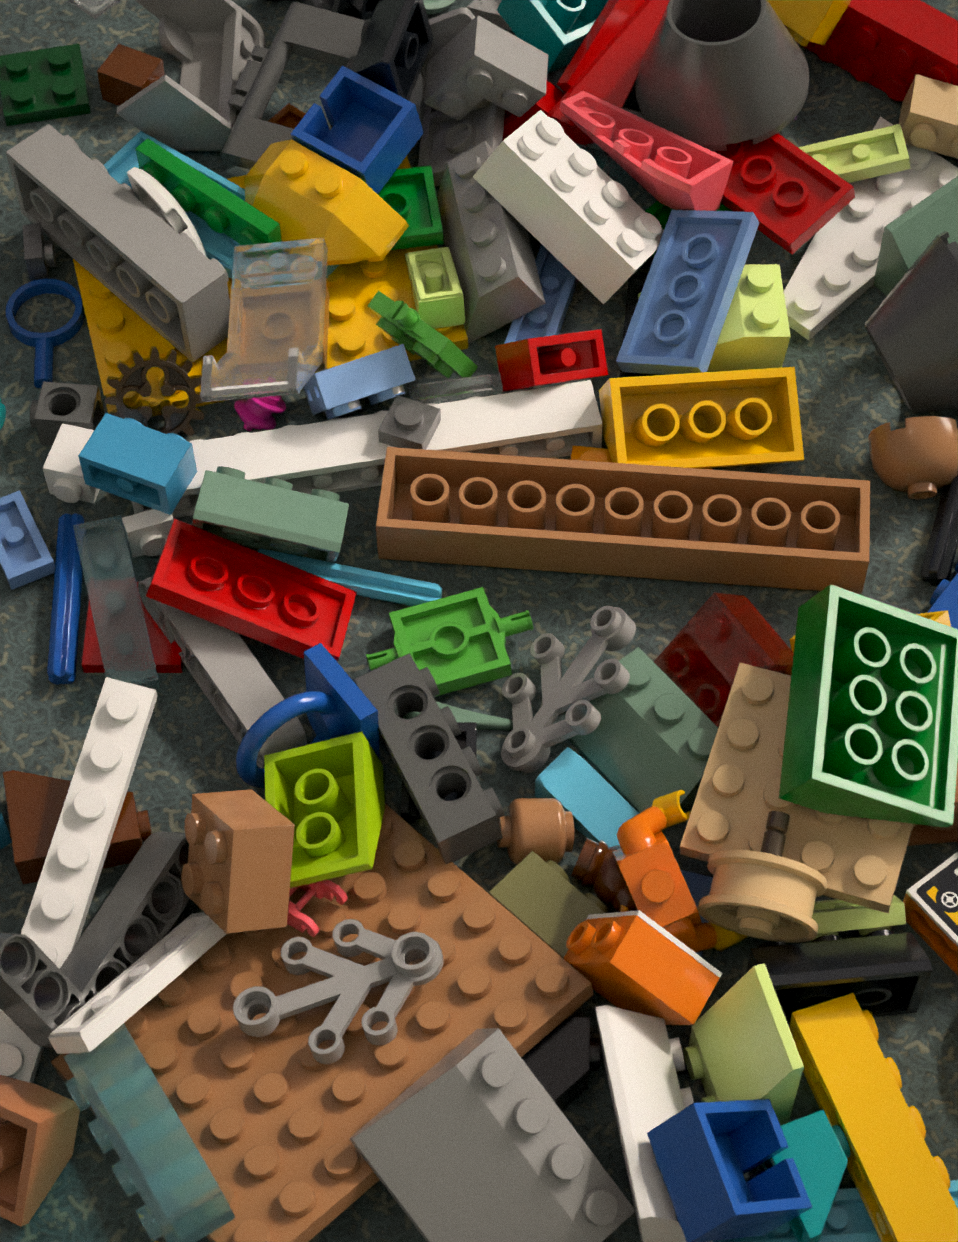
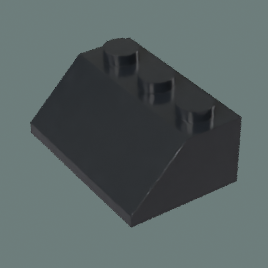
[747,930,932,1026]

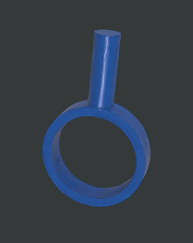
[6,279,85,388]

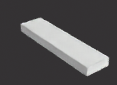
[48,912,226,1054]

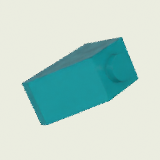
[761,1110,850,1242]

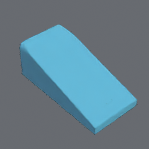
[535,747,639,847]

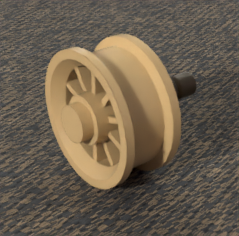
[698,811,827,943]

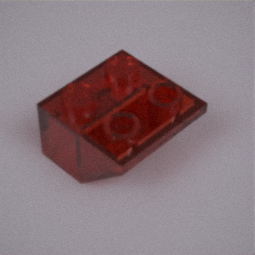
[654,593,794,728]

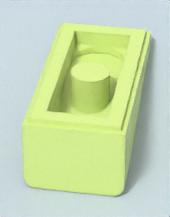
[405,247,465,329]

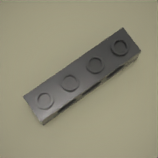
[354,653,505,864]

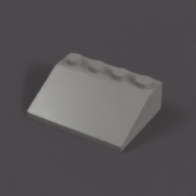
[349,1028,636,1242]

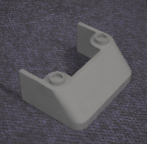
[117,0,265,152]

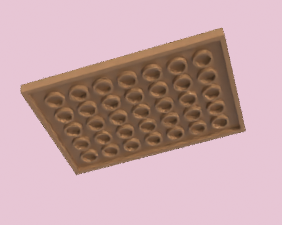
[51,804,594,1242]

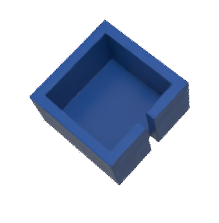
[291,66,424,194]
[647,1099,813,1242]

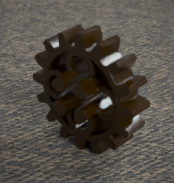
[104,346,207,436]

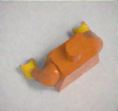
[613,790,747,953]

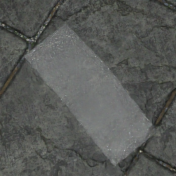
[200,238,328,402]

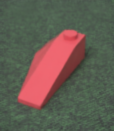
[559,91,733,211]

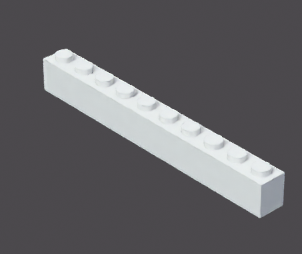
[132,380,603,518]

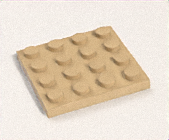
[680,663,914,913]

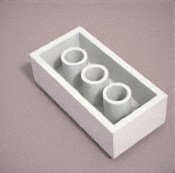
[473,110,664,304]

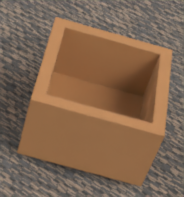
[181,789,295,934]

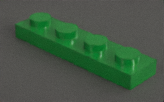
[135,138,284,265]

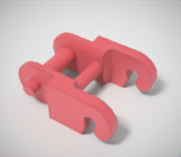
[287,879,348,937]

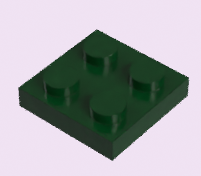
[0,44,91,126]

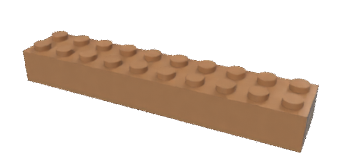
[376,447,870,594]

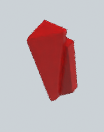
[547,0,670,145]

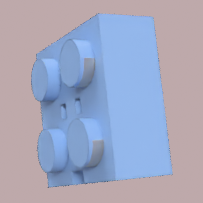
[301,344,415,420]

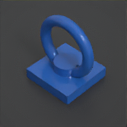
[236,643,380,789]

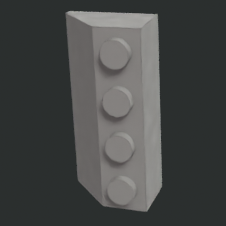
[437,141,545,343]

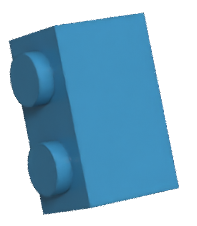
[78,413,197,515]

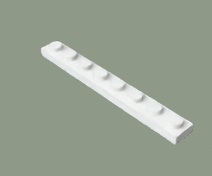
[0,677,158,1083]

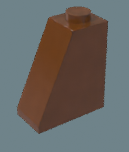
[3,770,153,885]

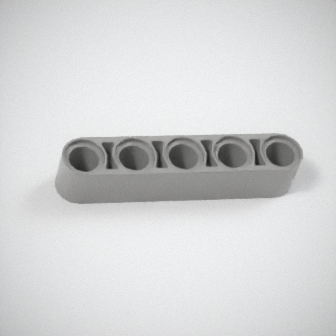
[138,576,307,768]

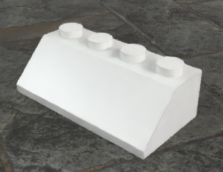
[595,1005,713,1242]

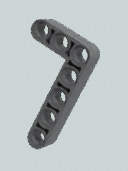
[0,831,190,1049]

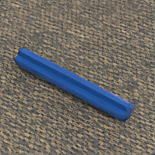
[47,513,86,685]

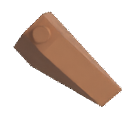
[0,1075,81,1227]

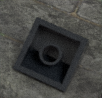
[346,0,434,101]

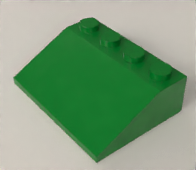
[779,584,958,828]

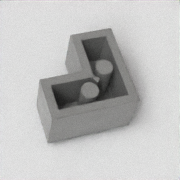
[424,15,548,121]

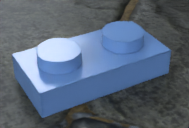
[0,490,55,590]

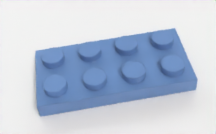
[616,210,759,375]

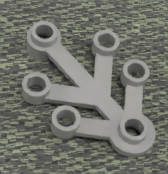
[501,606,636,773]
[233,919,444,1064]

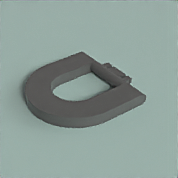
[220,2,426,170]

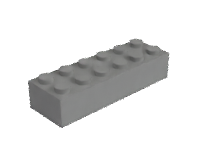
[6,124,234,362]

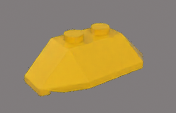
[245,139,409,267]

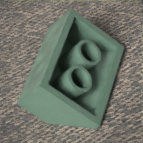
[873,176,958,296]
[192,466,349,563]
[568,647,718,832]

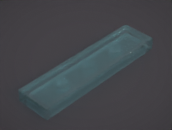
[73,515,160,689]

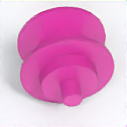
[234,381,286,431]

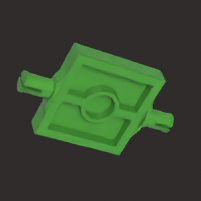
[368,291,478,382]
[366,587,534,697]

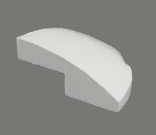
[127,167,207,257]

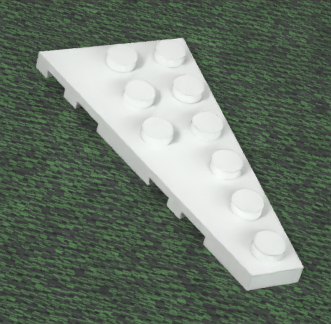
[784,116,958,340]

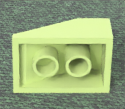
[638,264,791,371]
[683,963,804,1126]

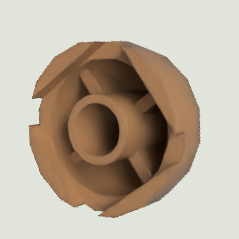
[868,416,958,500]

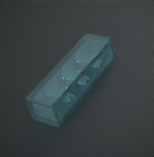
[64,1023,236,1242]

